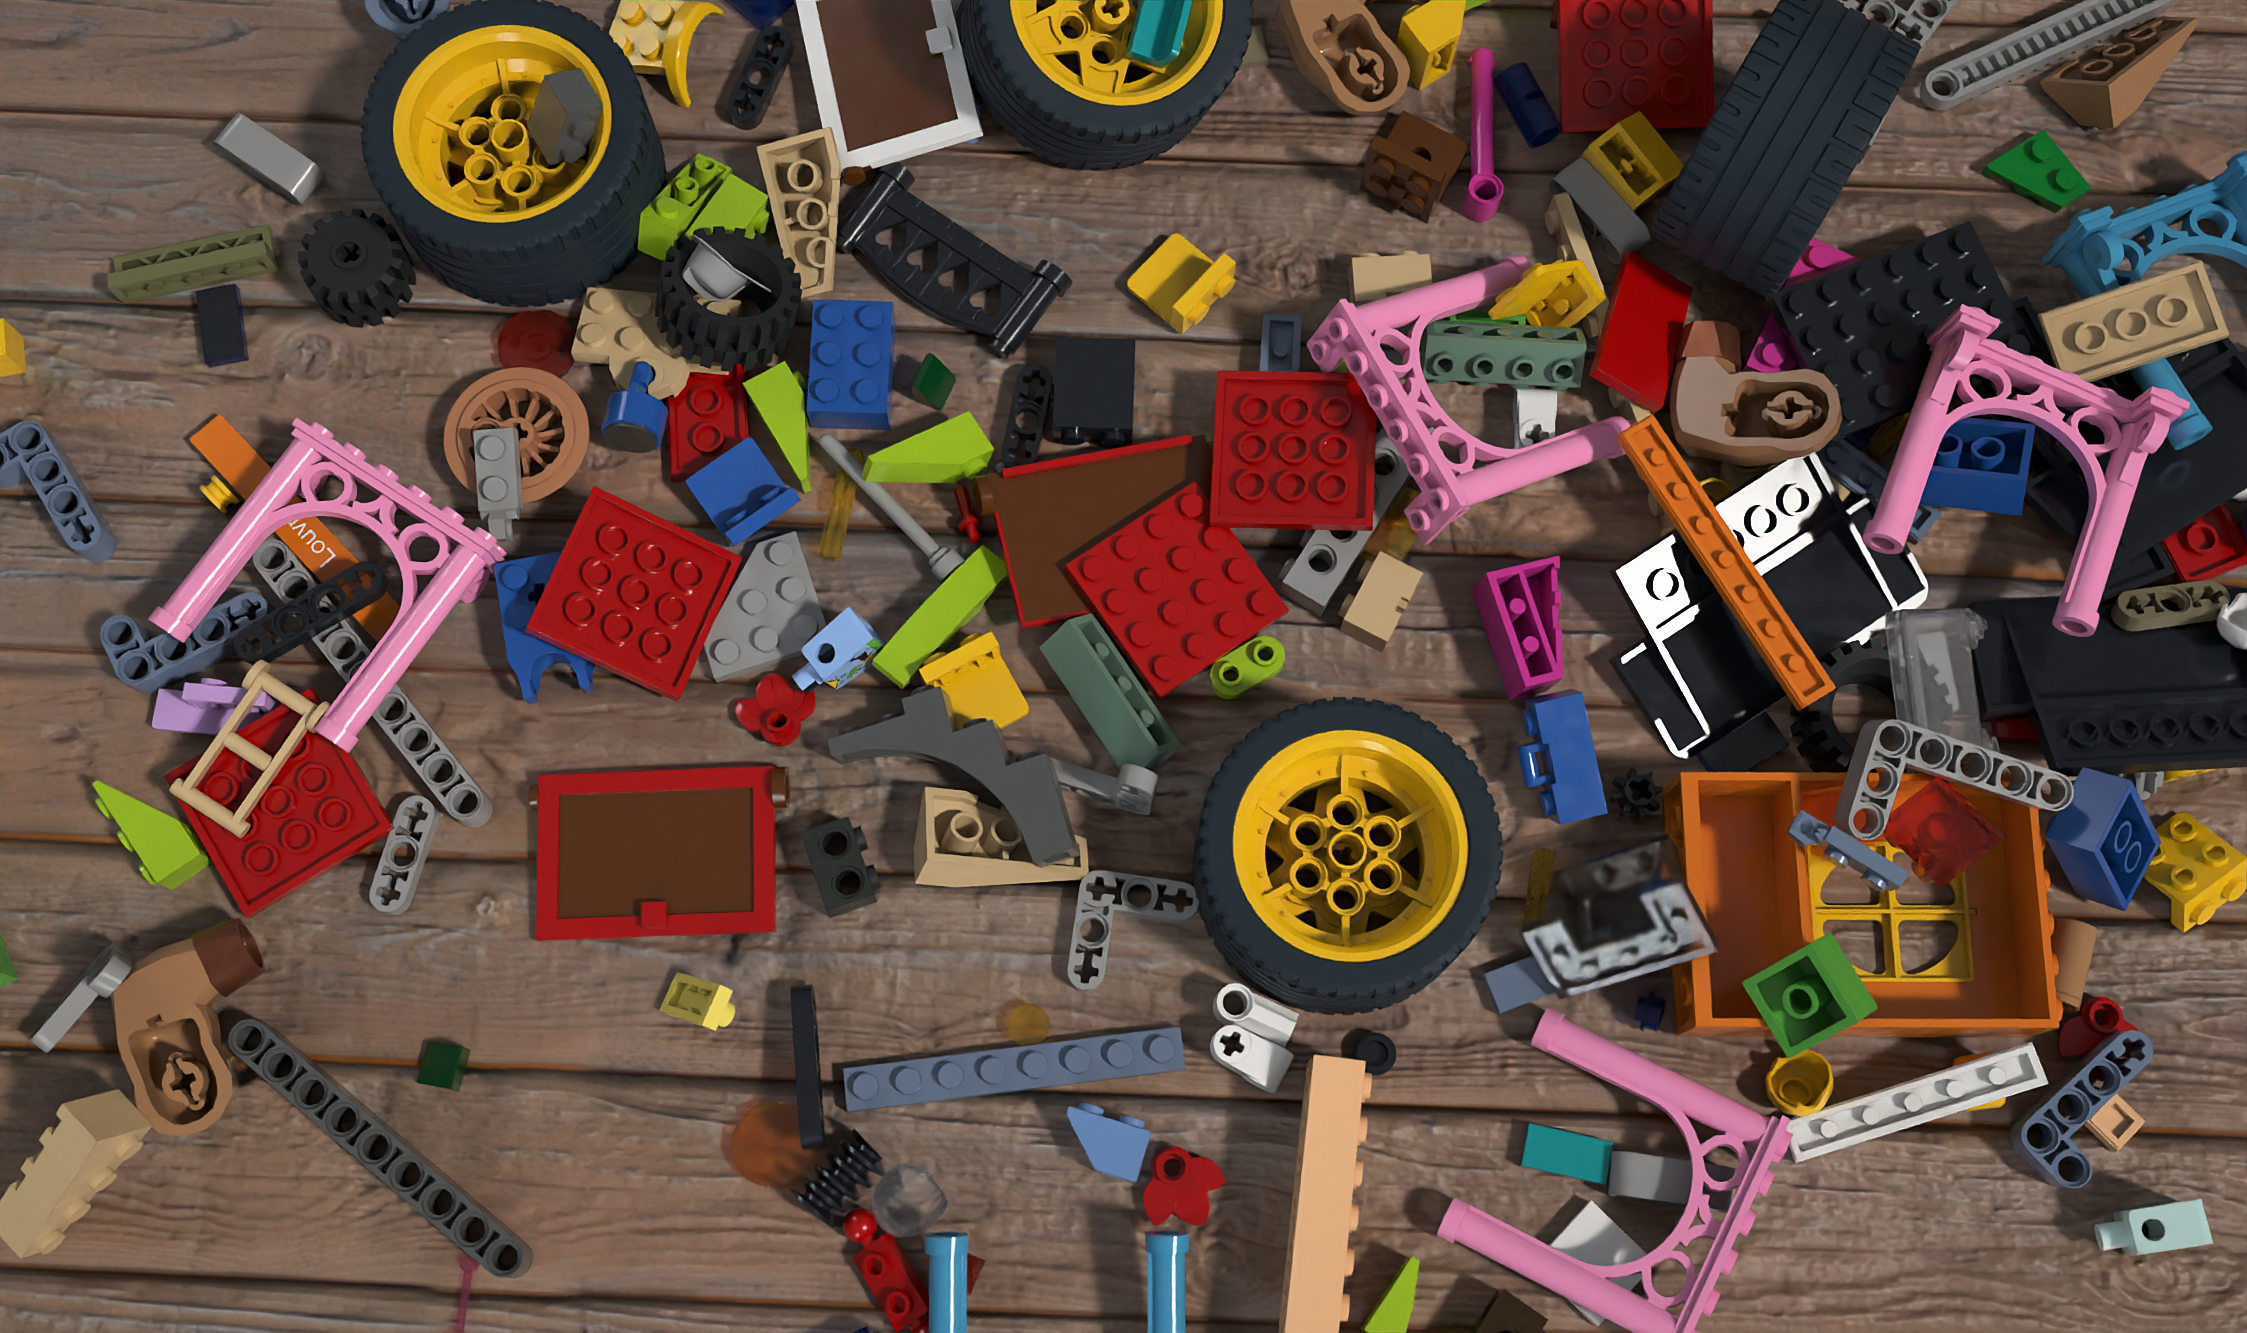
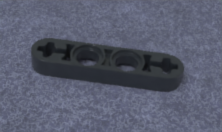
[234,562,388,665]
[790,984,825,1150]

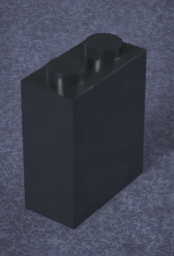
[1053,337,1135,447]

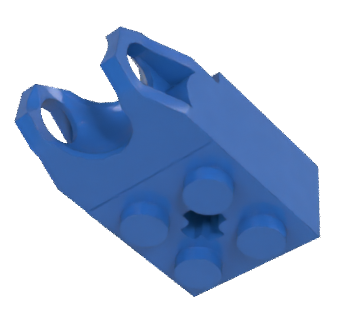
[493,551,595,704]

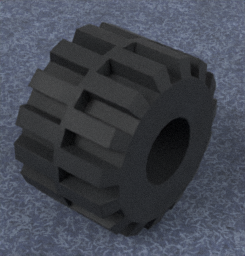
[298,209,416,328]

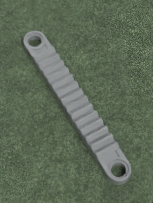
[1919,0,2180,110]

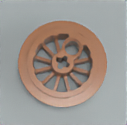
[443,367,589,503]

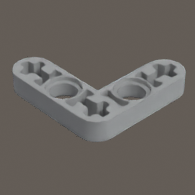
[1838,0,1958,52]
[1050,758,1158,815]
[1067,870,1199,992]
[28,941,132,1053]

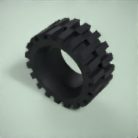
[655,226,802,372]
[1789,638,1952,773]

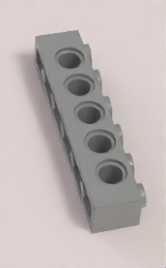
[1278,412,1448,618]

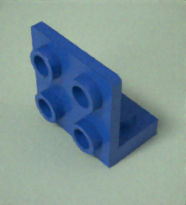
[685,437,801,547]

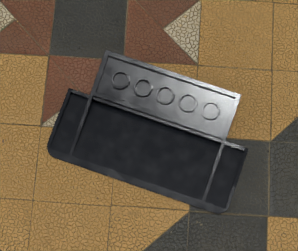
[2008,337,2247,571]
[1609,452,1928,759]
[1961,588,2247,777]

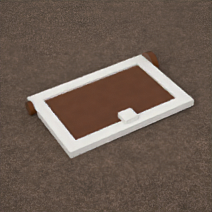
[796,0,983,186]

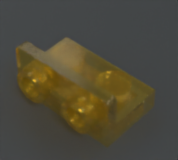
[1364,486,1420,562]

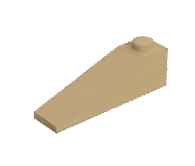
[756,127,841,299]
[914,787,1089,887]

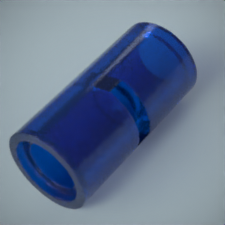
[1494,62,1563,148]

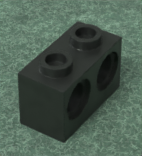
[800,817,881,918]

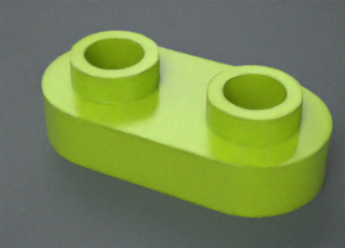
[1210,636,1285,699]

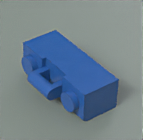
[1517,689,1608,825]

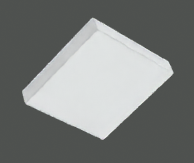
[1549,1201,1652,1326]

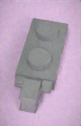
[473,427,523,542]

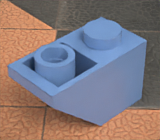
[1066,1102,1151,1185]

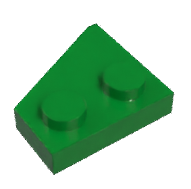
[1981,129,2091,213]

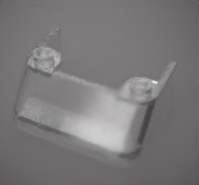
[1885,608,2007,773]

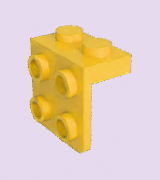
[1127,233,1236,335]
[1488,259,1607,328]
[918,631,1029,730]
[2143,812,2247,933]

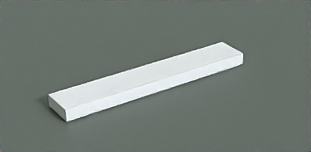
[1786,1042,2049,1163]

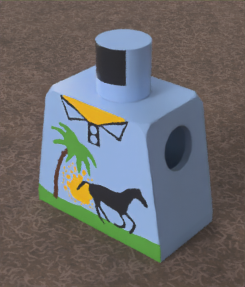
[792,607,885,695]

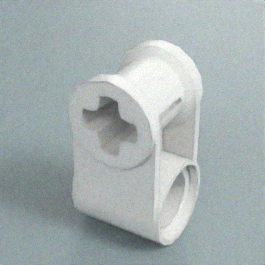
[1513,388,1557,449]
[1210,1025,1294,1094]

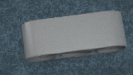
[212,113,326,205]
[1548,158,1650,265]
[1608,1151,1736,1213]

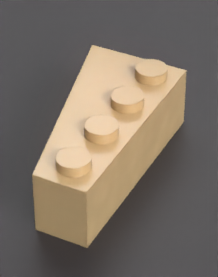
[0,1089,152,1259]

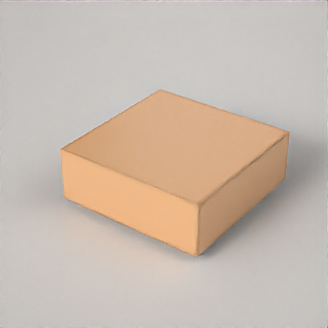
[2084,1093,2146,1152]

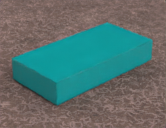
[1519,1123,1613,1186]

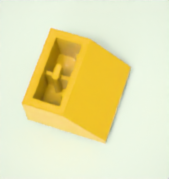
[1396,0,1466,91]
[1580,111,1684,212]

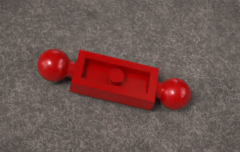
[843,1208,929,1333]

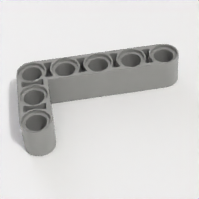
[1834,718,2074,840]

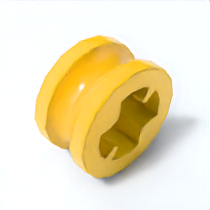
[198,475,240,514]

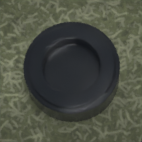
[1353,1032,1396,1076]

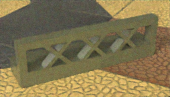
[106,224,279,304]

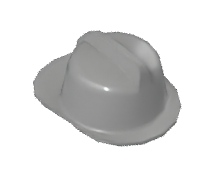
[682,235,771,302]

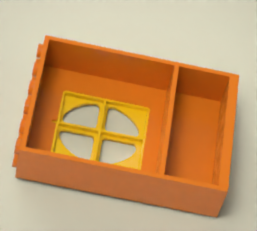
[1662,772,2063,1038]

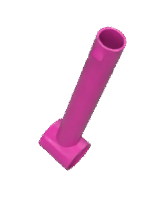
[1462,48,1504,222]

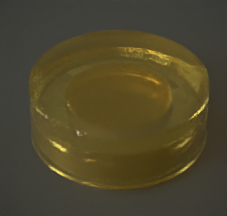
[1007,1003,1049,1046]

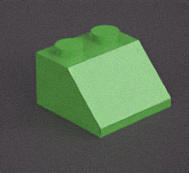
[1741,932,1878,1059]

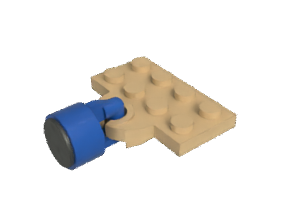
[571,287,744,453]

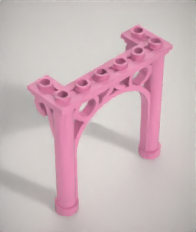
[1306,255,1631,545]
[1862,304,2191,637]
[148,418,507,753]
[1437,1007,1793,1333]

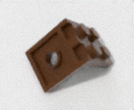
[1359,110,1471,224]

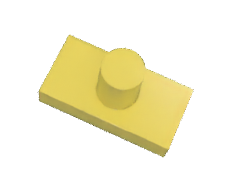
[659,972,735,1031]

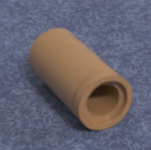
[2051,918,2098,1012]

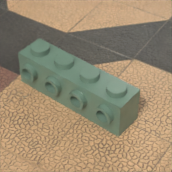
[1420,320,1587,391]
[1039,613,1182,772]

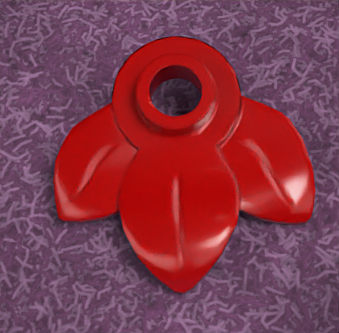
[734,672,816,747]
[2058,996,2138,1082]
[1143,1146,1226,1226]

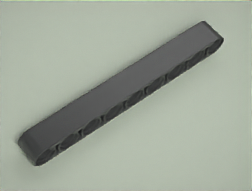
[228,1019,533,1278]

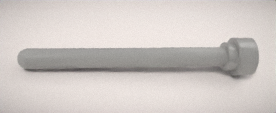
[819,433,965,583]

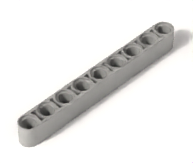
[253,539,493,828]

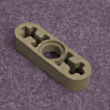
[2111,580,2230,631]

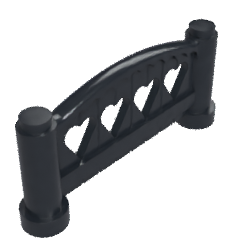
[836,161,1072,359]

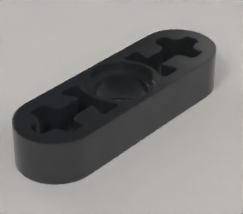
[727,26,793,130]
[1002,364,1052,468]

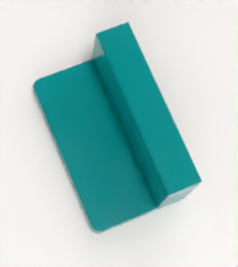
[1126,0,1193,69]

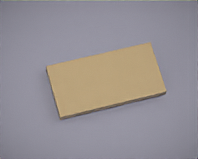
[2037,260,2229,383]

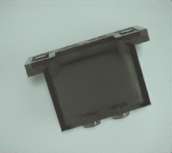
[1522,834,1719,1000]

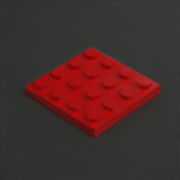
[1557,0,1714,134]
[1209,371,1377,531]
[1064,481,1289,701]
[524,486,743,702]
[164,688,395,918]

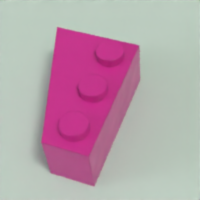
[1471,555,1563,701]

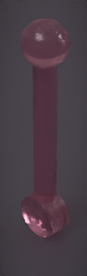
[453,1254,479,1333]

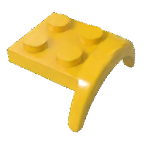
[609,0,724,108]

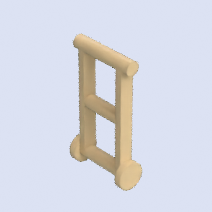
[169,659,331,838]

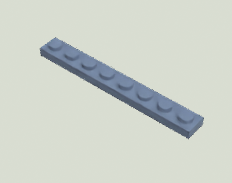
[843,1027,1186,1113]

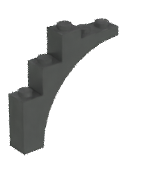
[827,685,1080,868]

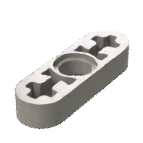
[369,795,440,915]

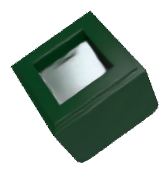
[911,353,956,410]
[417,1041,471,1092]

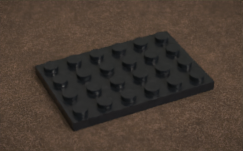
[1765,221,2040,441]

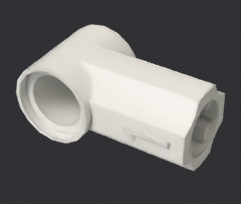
[1212,983,1299,1048]

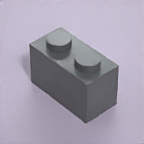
[527,68,603,165]

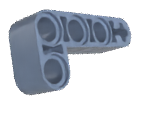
[0,420,117,563]
[100,592,276,695]
[2009,1030,2154,1189]

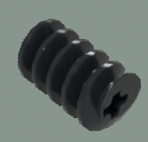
[790,1128,886,1226]

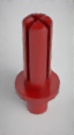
[954,486,982,543]

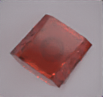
[1883,777,2006,887]

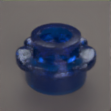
[1633,991,1666,1032]

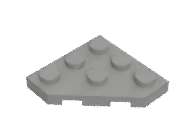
[704,531,827,683]

